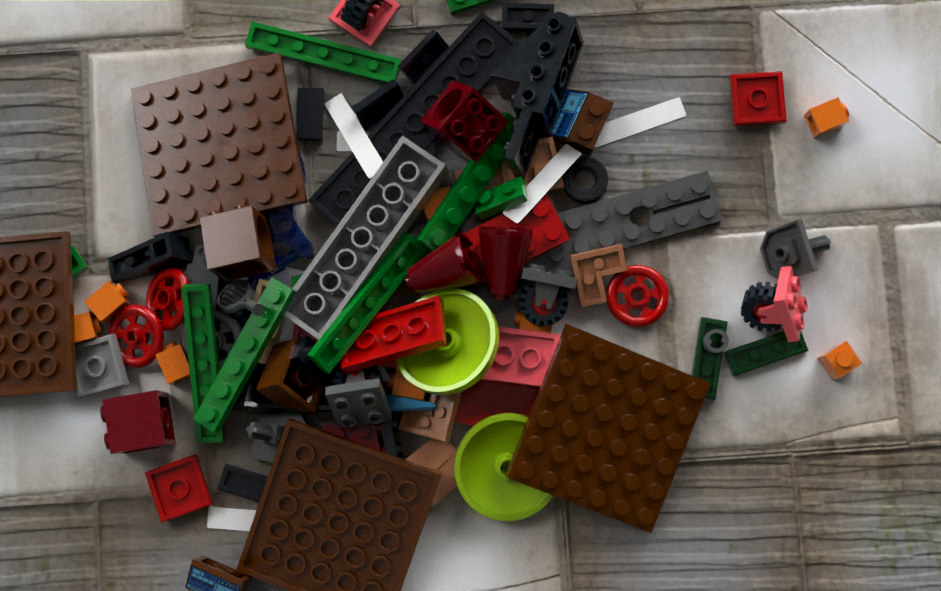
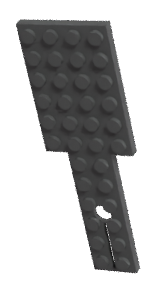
[406,171,723,314]

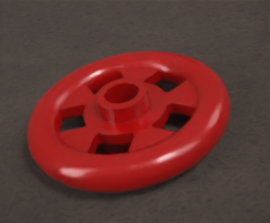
[606,265,669,327]
[146,268,190,331]
[108,304,164,368]

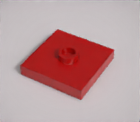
[729,71,787,127]
[144,454,214,523]

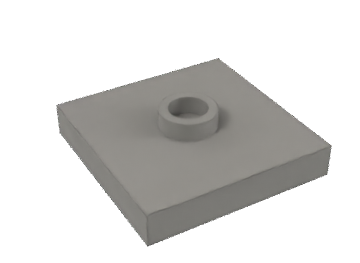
[75,334,130,399]

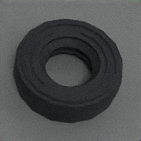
[562,156,609,204]

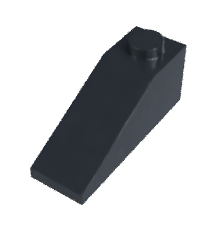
[108,232,192,283]

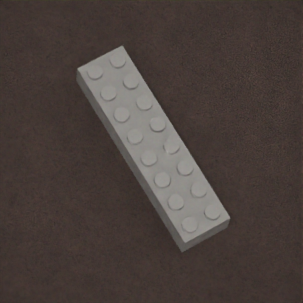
[284,136,449,340]

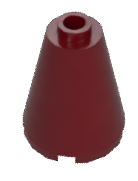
[479,226,533,300]
[405,232,484,293]

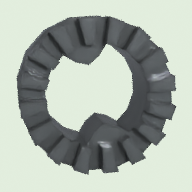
[703,329,729,354]

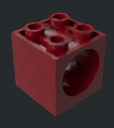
[420,81,509,162]
[100,390,176,454]

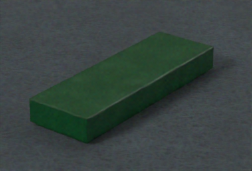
[691,317,728,400]
[723,331,808,377]

